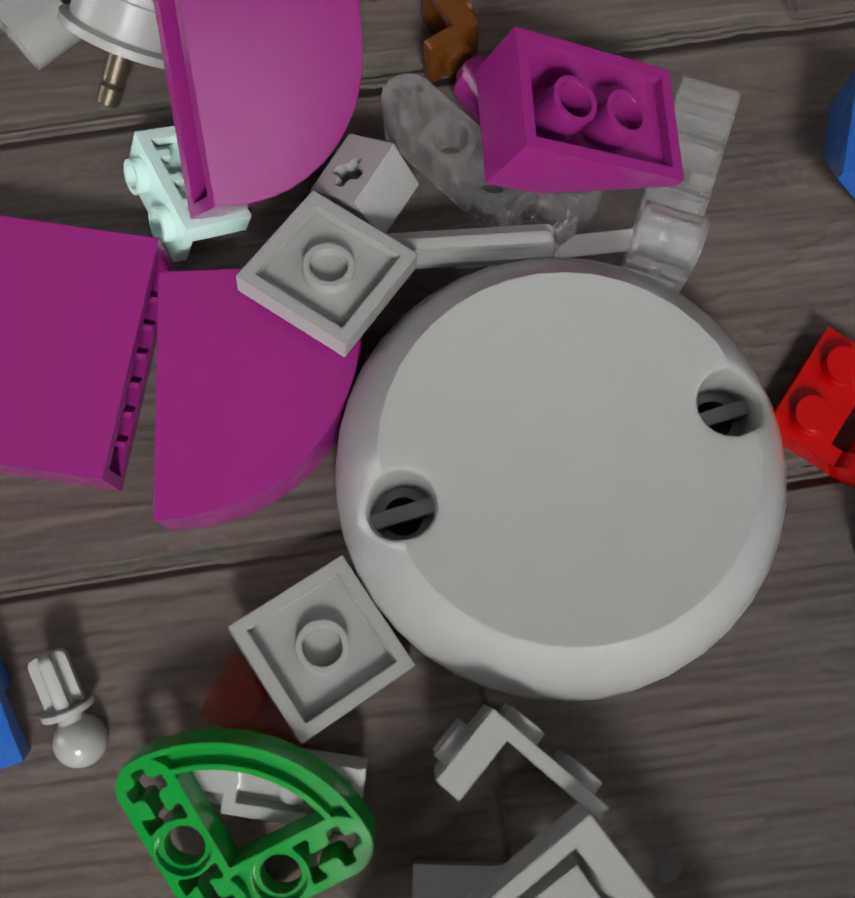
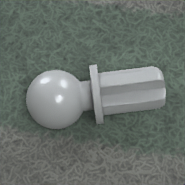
[27,648,108,768]

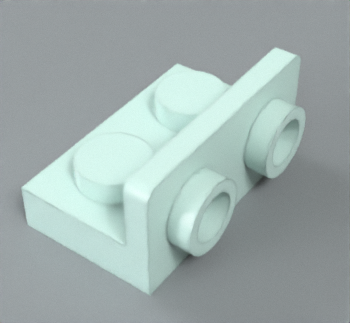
[124,126,252,262]

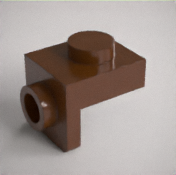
[422,0,479,83]

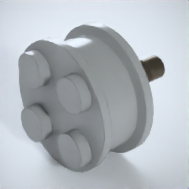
[57,0,165,108]

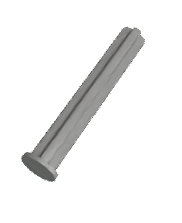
[386,224,555,269]

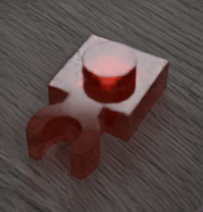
[199,653,312,749]

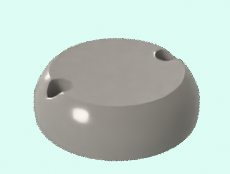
[335,257,787,702]

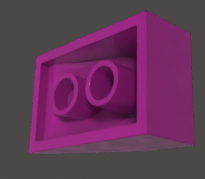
[476,26,684,194]

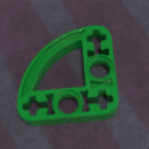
[115,728,376,898]

